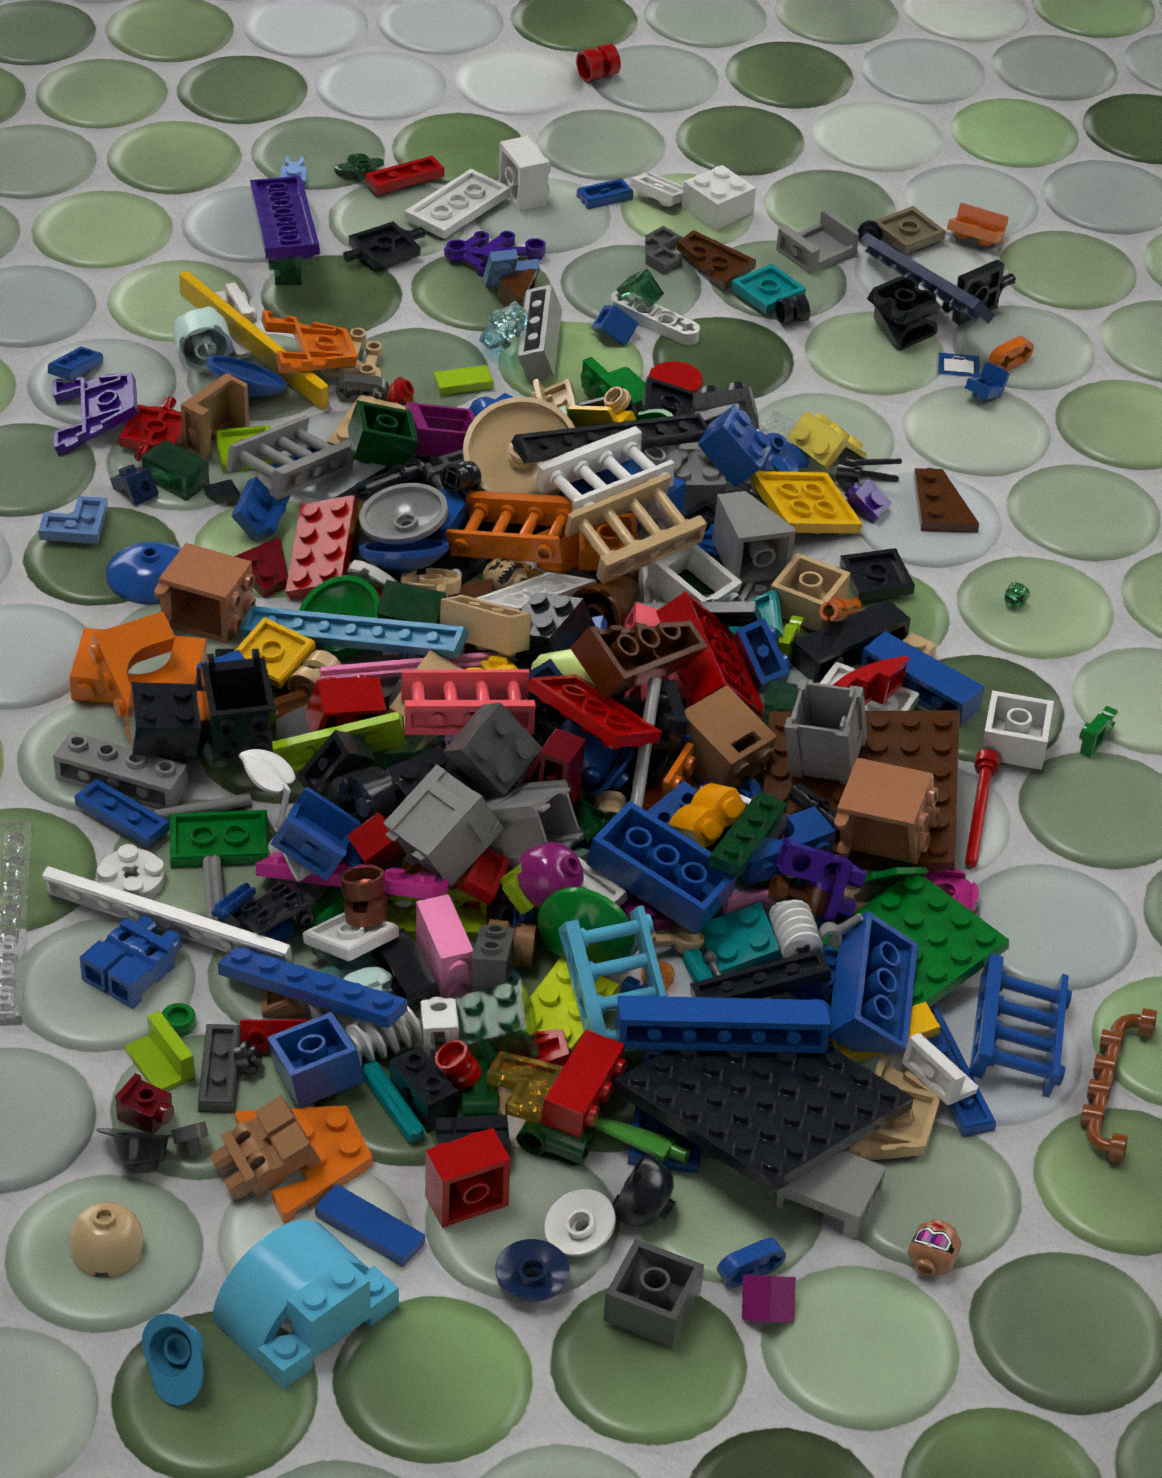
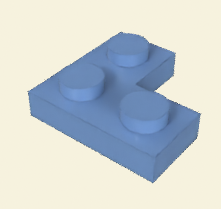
[483,249,540,288]
[38,496,108,544]

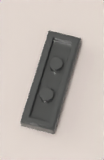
[198,1024,240,1113]

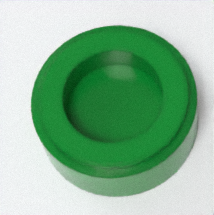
[162,1003,196,1037]

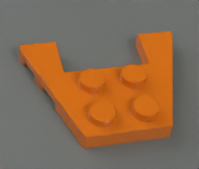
[261,310,358,373]
[234,1105,373,1224]

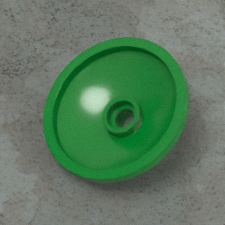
[299,575,380,659]
[537,887,635,964]

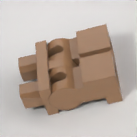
[209,1095,322,1201]

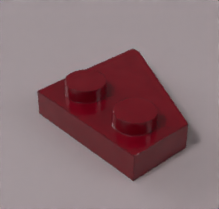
[234,537,288,598]

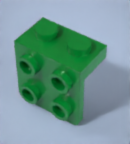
[580,357,645,407]

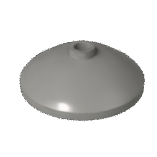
[359,483,448,545]

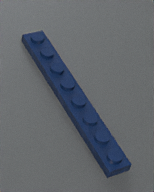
[860,232,995,324]

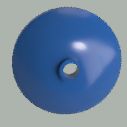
[206,355,287,398]
[359,538,449,576]
[106,541,181,604]

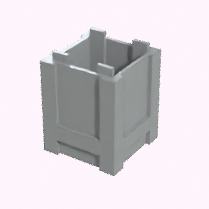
[784,678,867,784]
[383,764,504,887]
[486,779,584,870]

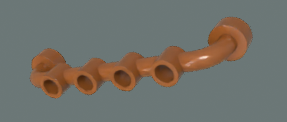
[1080,1008,1157,1163]

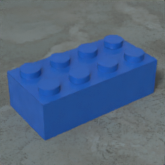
[586,801,738,935]

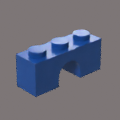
[740,806,836,886]

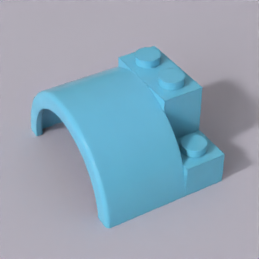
[212,1220,399,1390]

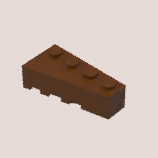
[570,621,708,699]

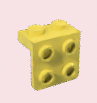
[786,410,867,469]

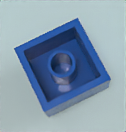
[698,404,771,487]
[267,1012,364,1108]

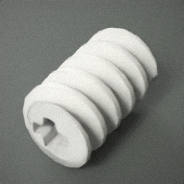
[769,900,823,958]
[345,1006,422,1068]

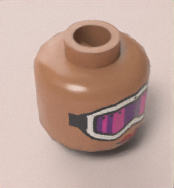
[908,1219,962,1277]

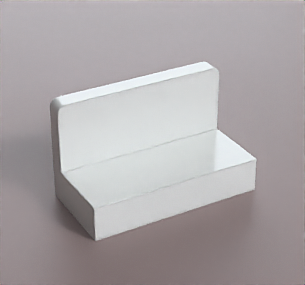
[902,1033,978,1105]

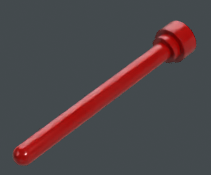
[965,749,1001,868]

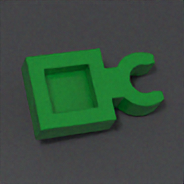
[1079,706,1118,758]

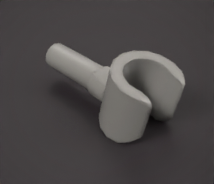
[819,913,863,947]

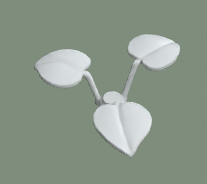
[239,749,326,882]

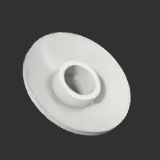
[544,1189,616,1257]

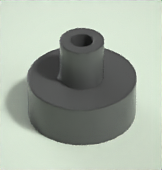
[171,1121,209,1156]

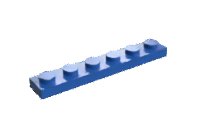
[217,946,408,1028]

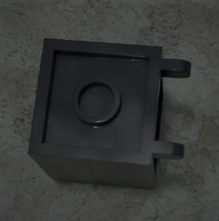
[201,649,277,763]

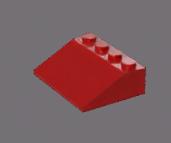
[656,591,769,724]

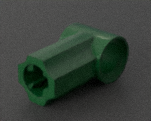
[462,1060,498,1117]
[516,1107,593,1164]

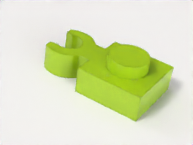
[777,615,805,663]

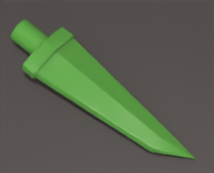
[593,1115,691,1163]

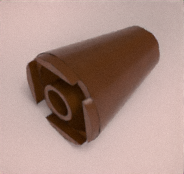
[572,576,640,629]

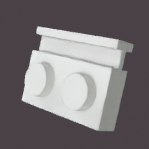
[629,172,683,207]

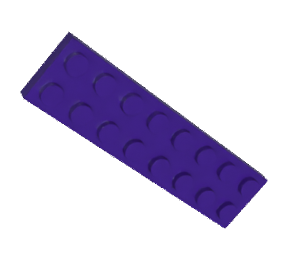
[250,176,320,261]

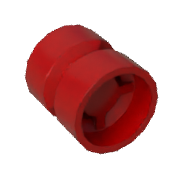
[576,43,621,82]

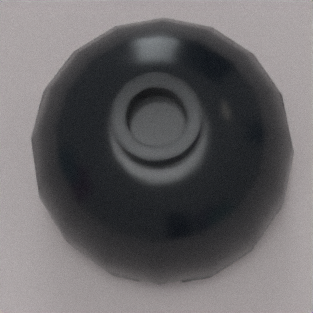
[612,1153,676,1227]

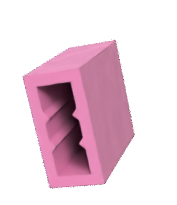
[416,894,474,1002]

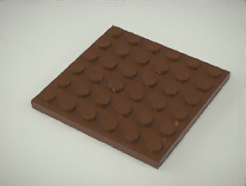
[763,710,960,870]

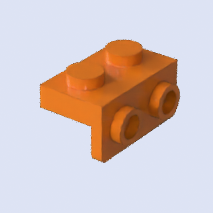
[947,203,1009,247]

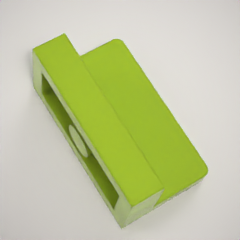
[125,1010,195,1091]

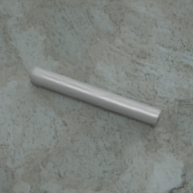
[154,793,252,820]

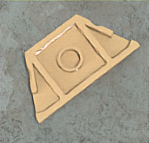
[849,1054,941,1160]

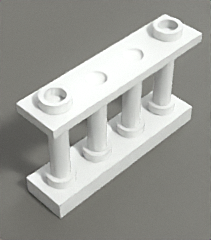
[537,426,675,511]

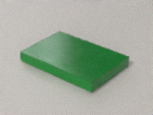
[169,810,269,868]

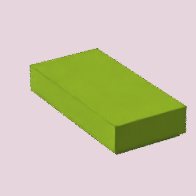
[433,365,494,396]

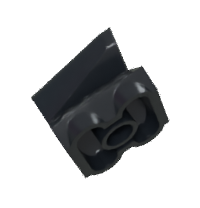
[867,276,942,350]
[693,382,759,443]

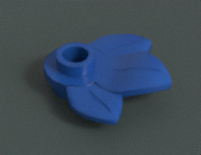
[760,433,809,472]

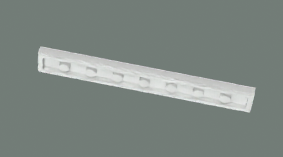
[42,866,294,963]

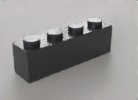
[791,599,911,683]

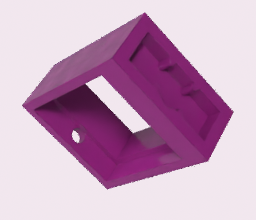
[405,402,475,457]

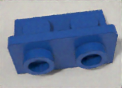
[231,476,290,541]

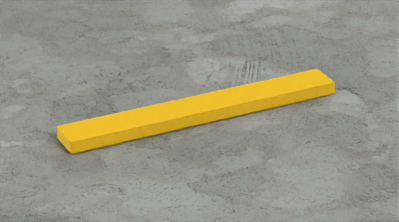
[179,270,329,410]

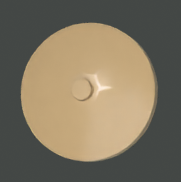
[463,397,575,496]

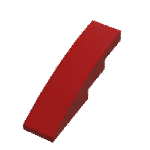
[834,656,910,705]

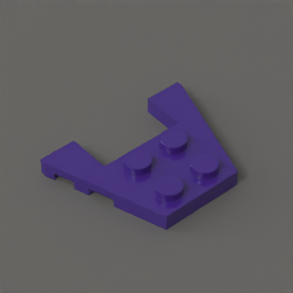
[52,372,138,456]

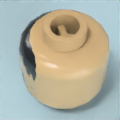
[483,557,528,592]

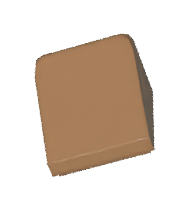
[261,989,304,1018]

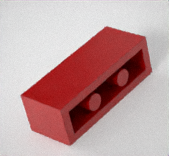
[541,1030,627,1138]

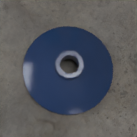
[495,1239,570,1302]

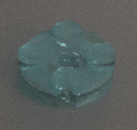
[479,301,529,353]

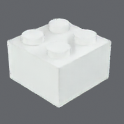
[498,136,551,212]
[682,165,756,230]
[982,690,1054,770]

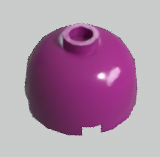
[517,842,584,907]

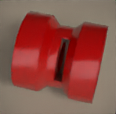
[435,1040,482,1090]

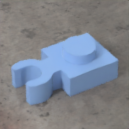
[280,156,307,189]

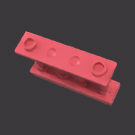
[401,669,536,735]

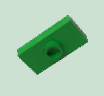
[295,886,346,936]

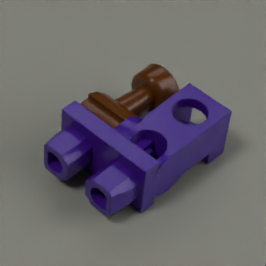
[768,837,866,921]

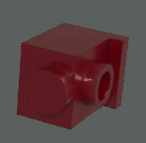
[115,1073,174,1135]

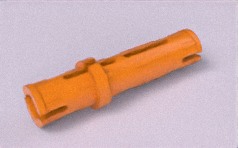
[819,597,862,622]

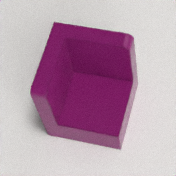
[742,1275,796,1323]

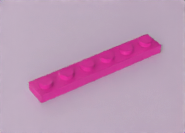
[256,852,448,899]

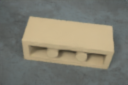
[440,595,531,657]

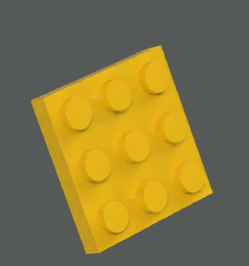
[750,471,863,534]

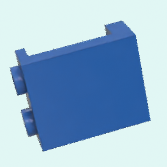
[270,787,361,881]

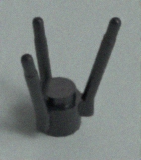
[836,458,902,490]

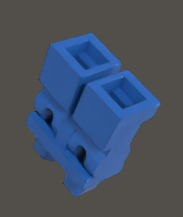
[80,915,182,1009]

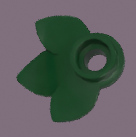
[334,153,384,180]

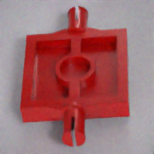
[119,396,182,462]

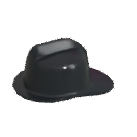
[96,1128,175,1173]

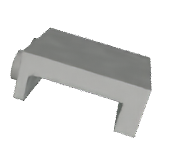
[776,210,859,274]
[775,1150,886,1240]

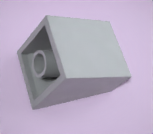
[712,491,796,583]

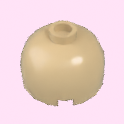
[69,1202,144,1277]

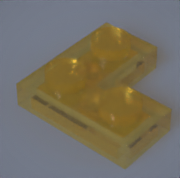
[486,1051,564,1123]

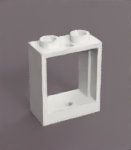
[645,545,743,602]

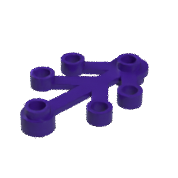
[444,231,546,277]

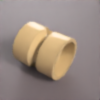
[287,650,341,701]

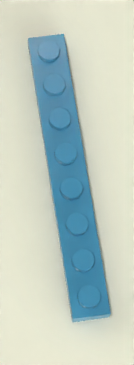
[239,606,469,659]

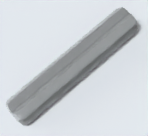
[203,855,226,924]

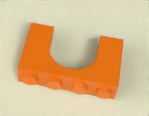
[88,611,206,744]
[69,628,207,703]

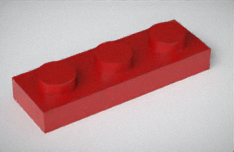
[365,155,445,195]

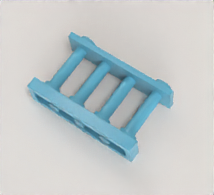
[558,906,667,1041]

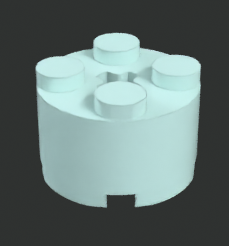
[173,307,233,373]

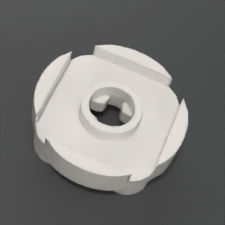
[97,844,164,899]

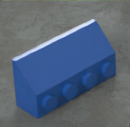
[829,911,918,1053]

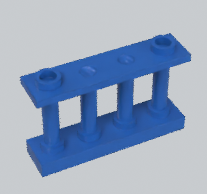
[969,953,1072,1098]

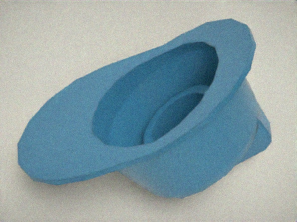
[141,1313,205,1406]

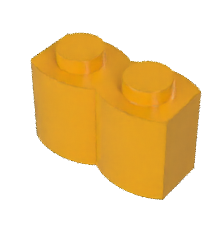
[669,783,746,848]

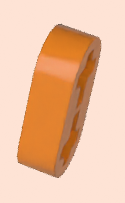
[988,336,1034,371]

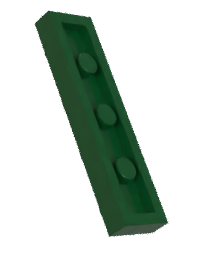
[708,792,788,877]

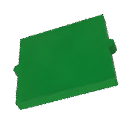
[863,867,928,884]

